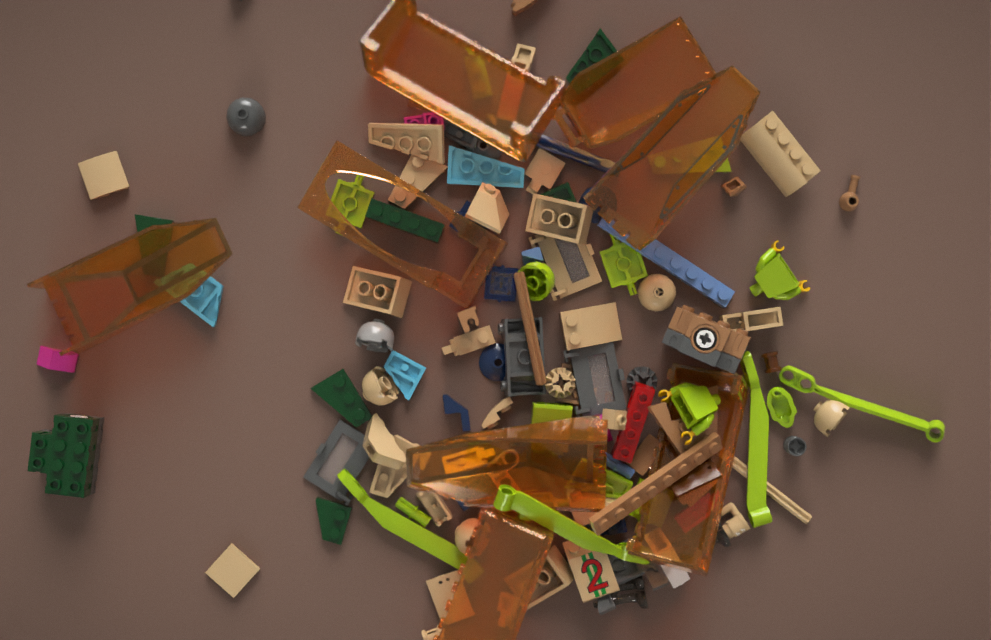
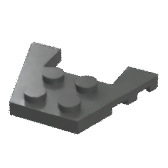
[597,539,669,616]

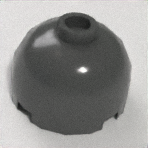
[226,97,266,136]

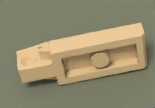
[442,325,496,356]

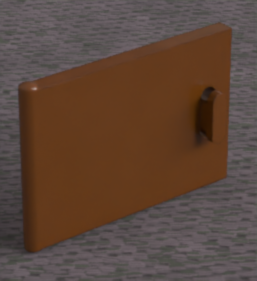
[669,458,722,498]

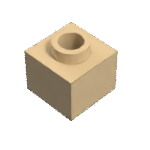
[601,409,627,430]

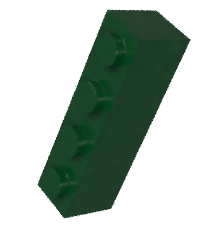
[365,198,445,244]

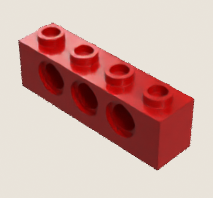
[611,381,655,464]

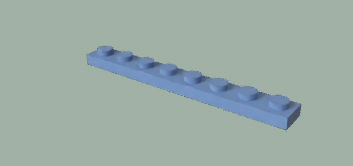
[597,208,735,308]

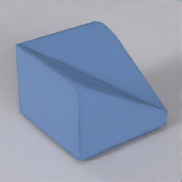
[521,247,544,265]

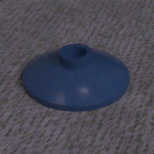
[479,343,506,381]

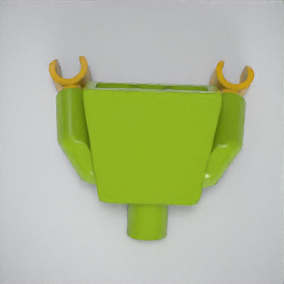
[749,240,810,300]
[658,382,721,445]

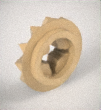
[545,368,576,398]

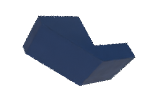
[443,394,471,431]

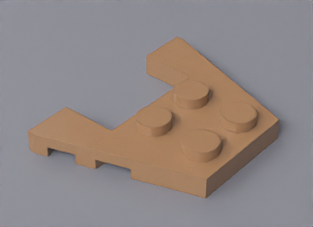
[647,385,718,456]

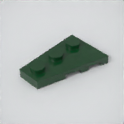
[565,28,623,94]

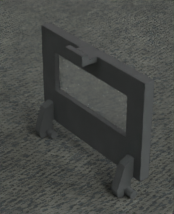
[563,342,627,418]
[303,419,370,506]

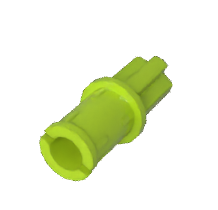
[395,497,432,528]

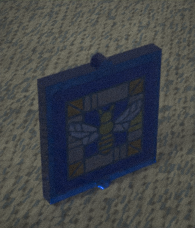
[484,265,518,302]

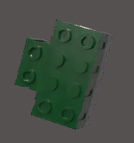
[27,413,104,498]

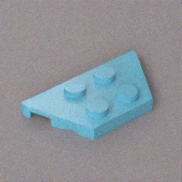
[154,263,224,327]

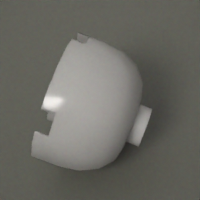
[355,319,394,353]

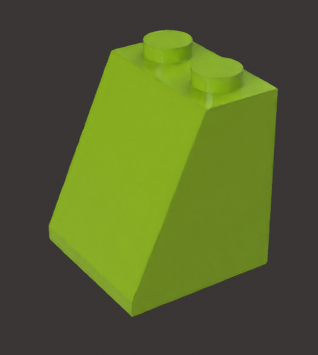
[530,401,573,454]

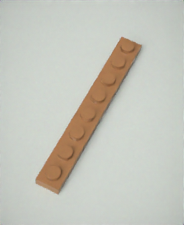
[589,431,723,536]

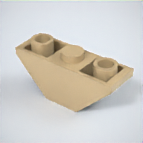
[363,413,407,470]

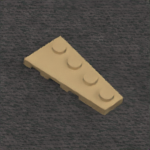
[368,123,445,164]

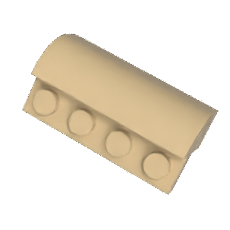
[738,111,821,197]

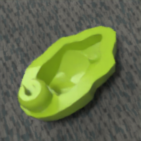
[767,387,797,428]

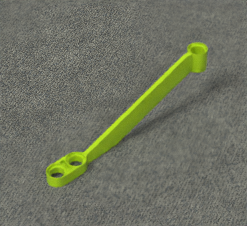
[740,351,772,528]
[779,366,945,443]
[337,468,485,584]
[493,485,653,565]

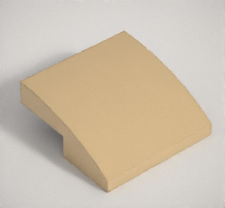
[78,151,129,200]

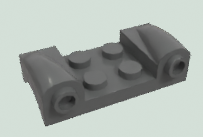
[497,317,546,397]

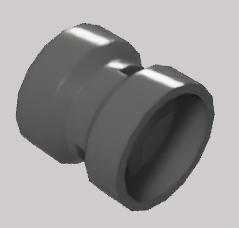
[783,436,807,456]

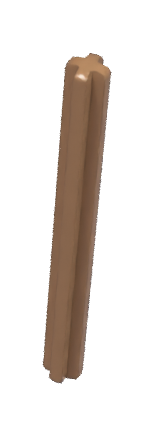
[513,272,547,386]

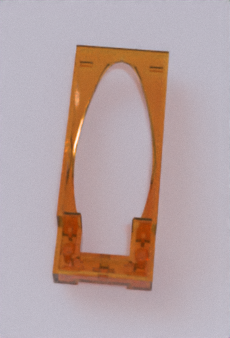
[297,140,508,309]

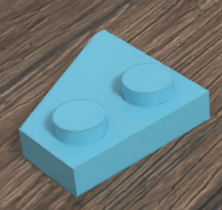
[384,350,426,400]

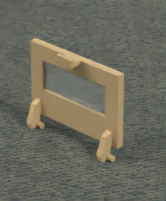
[528,234,602,301]

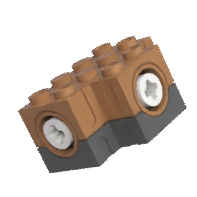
[661,305,751,374]

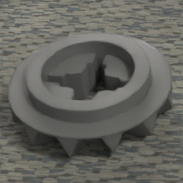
[627,366,657,392]

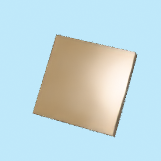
[205,543,260,598]

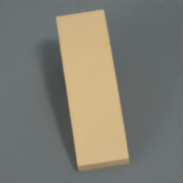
[719,307,783,331]

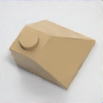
[465,182,509,234]

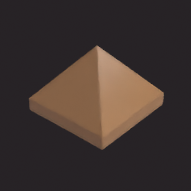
[721,176,747,197]

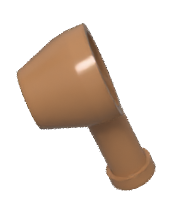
[839,175,860,211]

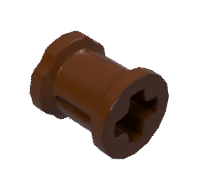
[761,351,782,373]

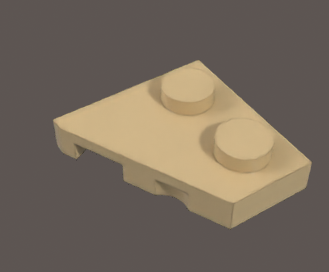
[369,463,415,498]

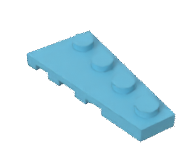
[447,145,525,188]

